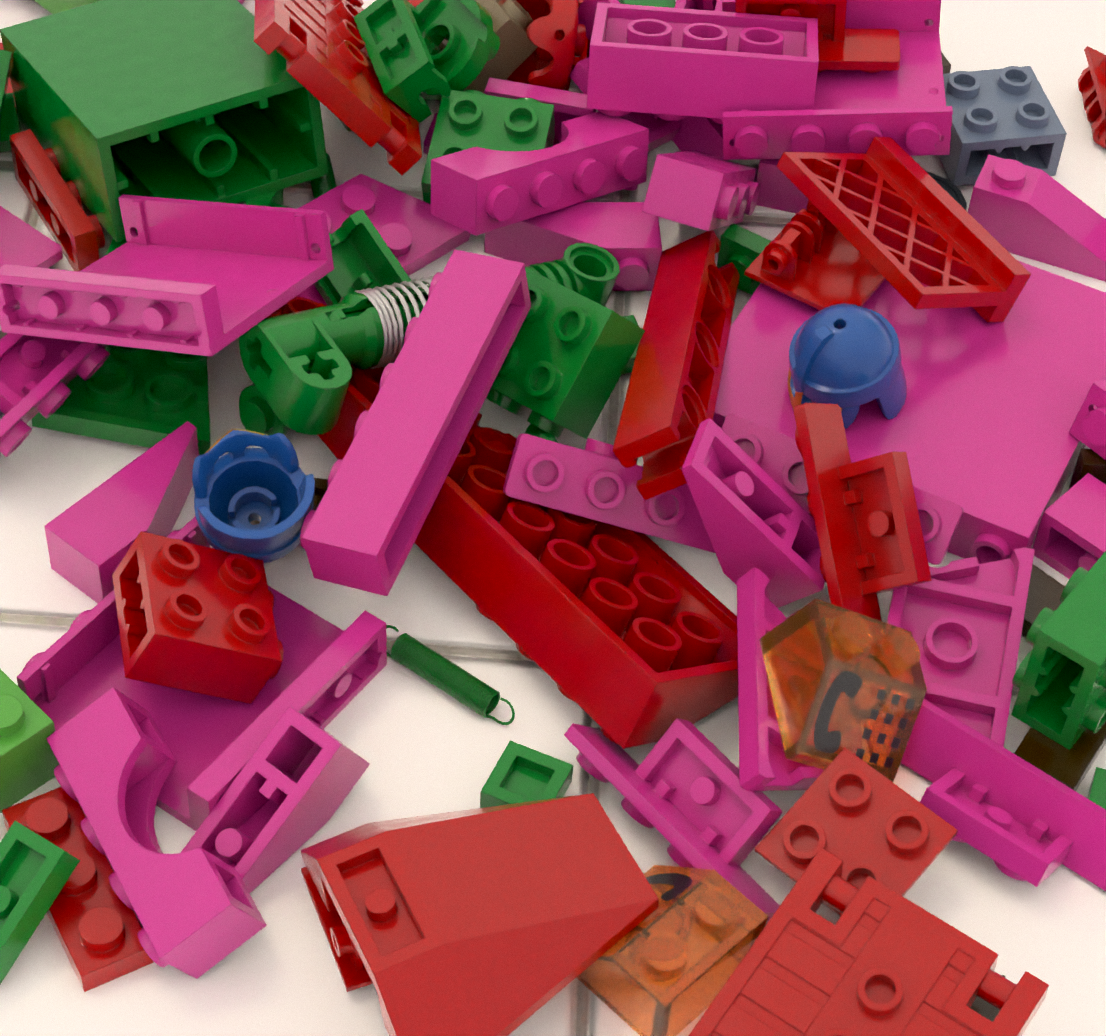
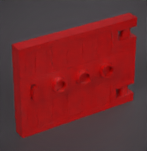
[254,0,422,176]
[688,847,1049,1036]

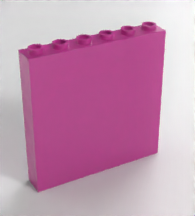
[713,261,1106,564]

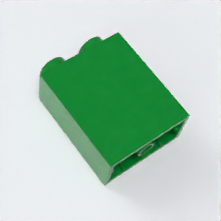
[0,0,329,242]

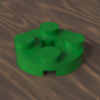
[415,0,500,103]

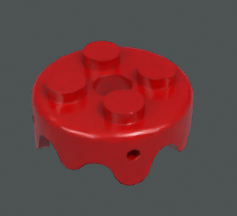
[506,0,586,91]

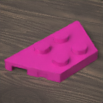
[297,173,471,306]
[872,547,1035,747]
[737,567,860,791]

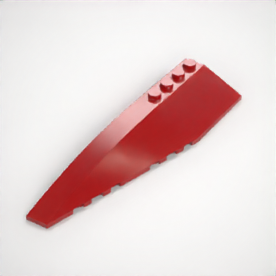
[267,296,738,749]

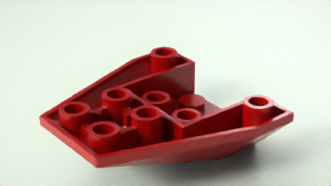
[301,793,659,1036]

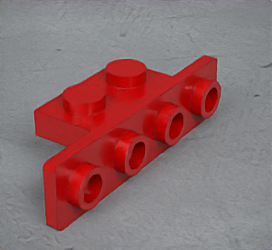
[735,0,900,73]
[794,403,932,664]

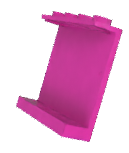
[722,0,953,160]
[0,194,334,357]
[16,516,387,831]

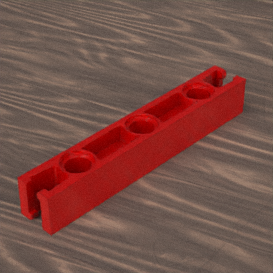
[612,230,740,501]

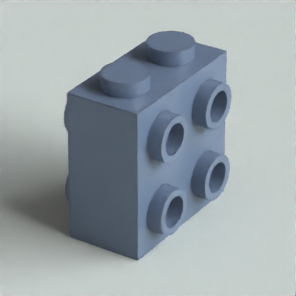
[938,66,1067,186]

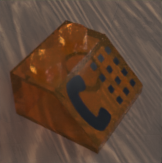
[759,598,927,782]
[576,865,768,1036]

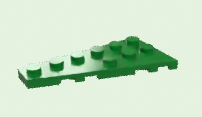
[31,239,211,455]

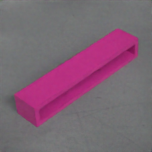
[300,249,531,596]

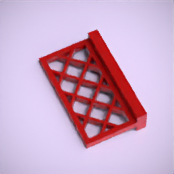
[777,137,1031,323]

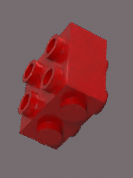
[112,531,284,704]

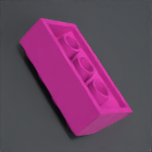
[586,2,819,124]

